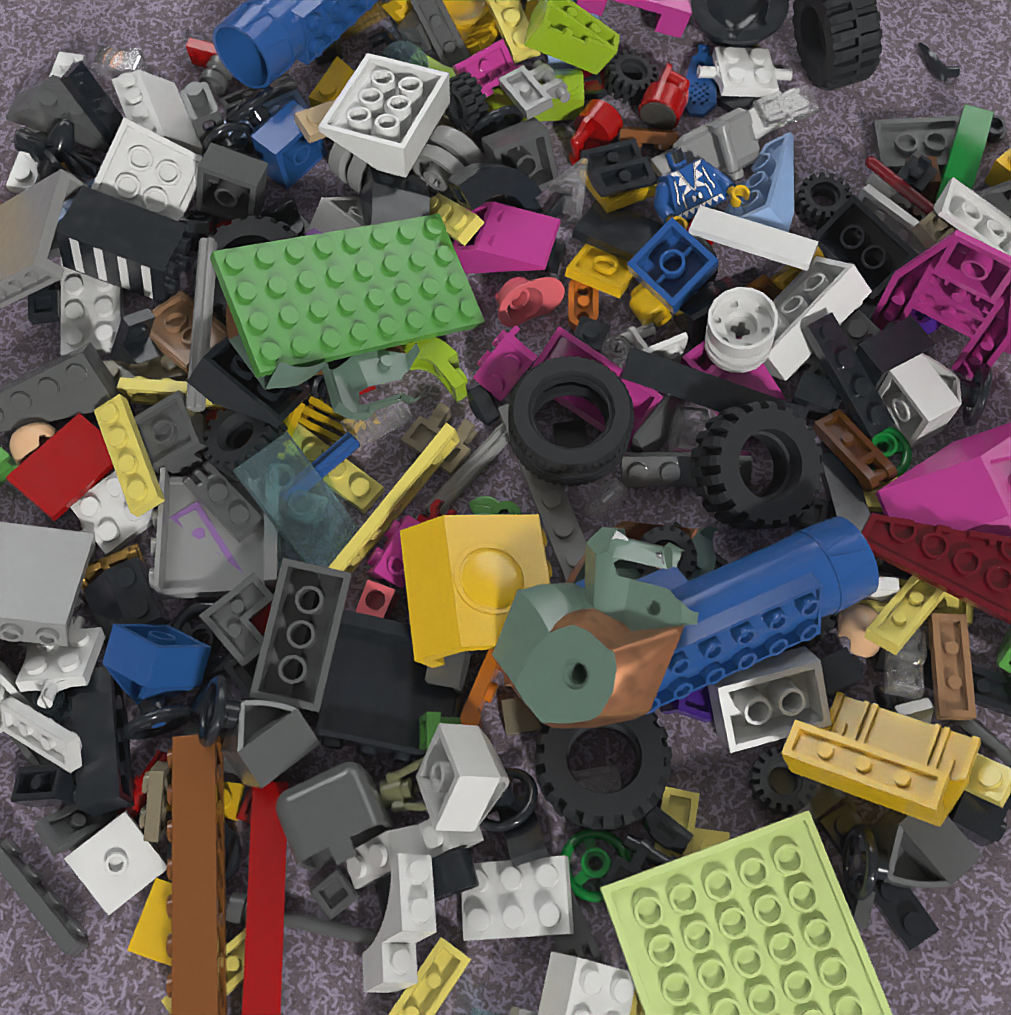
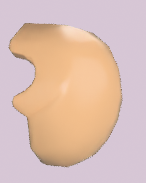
[9,422,57,466]
[836,603,881,658]

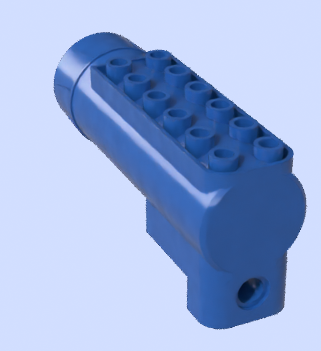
[213,0,378,89]
[576,516,879,714]

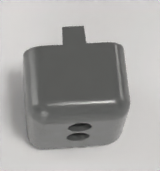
[276,762,395,871]

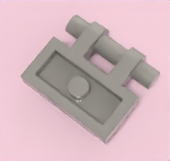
[498,60,571,120]

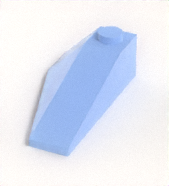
[724,132,794,232]

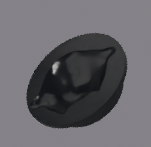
[690,0,789,48]

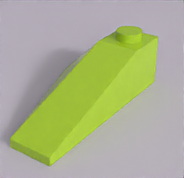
[484,68,584,122]

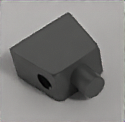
[180,81,229,145]

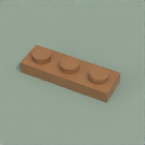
[927,613,977,721]

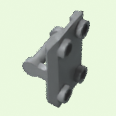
[672,108,760,181]

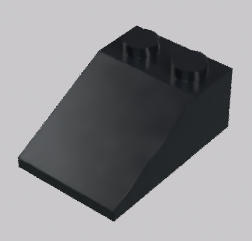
[359,167,430,226]
[187,336,312,427]

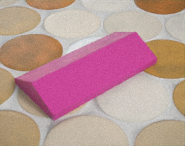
[529,326,664,449]

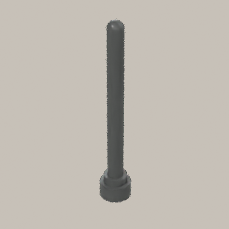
[226,891,378,946]

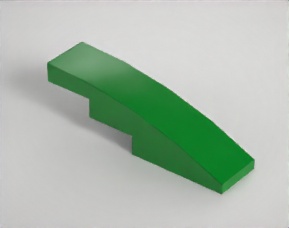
[934,104,994,205]

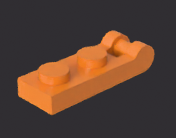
[460,649,501,729]

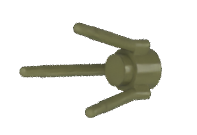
[380,758,427,813]

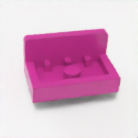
[452,39,521,97]
[473,325,538,402]
[366,515,420,588]

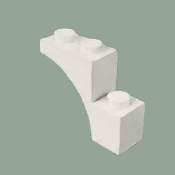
[346,818,484,889]
[362,853,437,993]

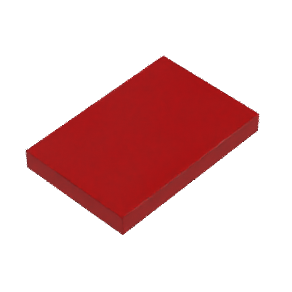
[5,413,114,522]

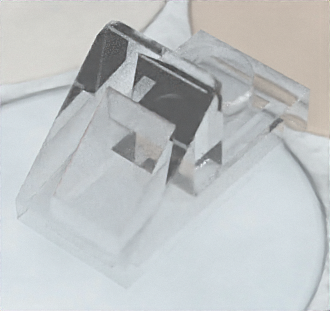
[546,158,588,224]

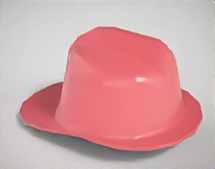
[495,277,565,327]

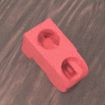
[355,579,400,619]

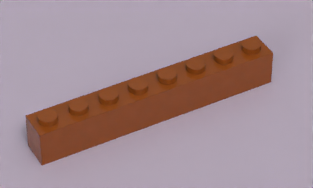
[166,734,227,1015]

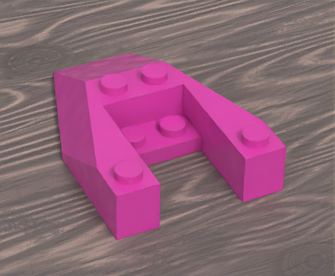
[871,230,1011,379]

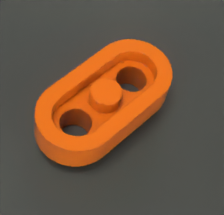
[568,279,599,331]

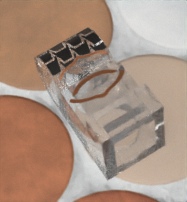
[90,45,149,80]

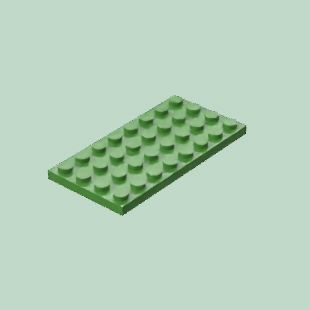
[210,214,485,378]

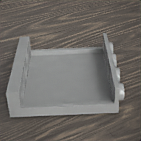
[0,169,88,309]
[149,463,282,600]
[0,522,96,647]

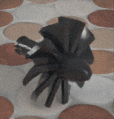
[12,119,101,183]

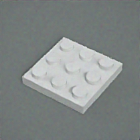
[91,117,203,221]

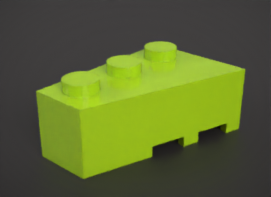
[524,0,620,75]

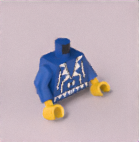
[653,148,750,229]

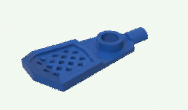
[684,44,717,117]

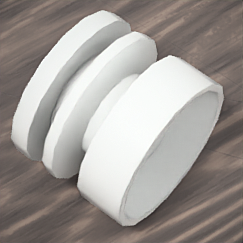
[705,287,778,373]

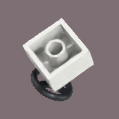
[878,353,993,448]
[416,723,538,832]

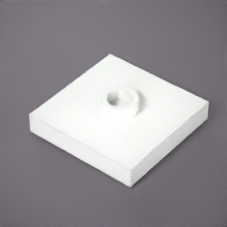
[64,810,167,916]

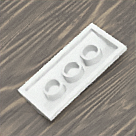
[933,177,1011,256]
[688,205,818,271]

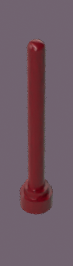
[865,156,934,215]

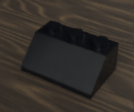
[811,194,919,301]

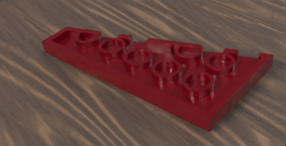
[861,513,1011,625]

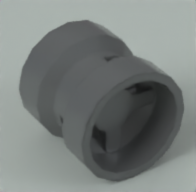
[199,55,233,96]

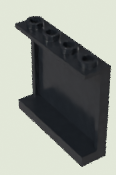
[314,609,476,764]

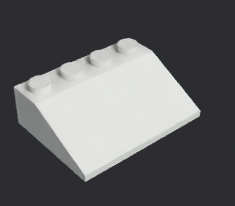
[318,53,450,178]

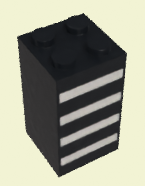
[55,185,192,303]

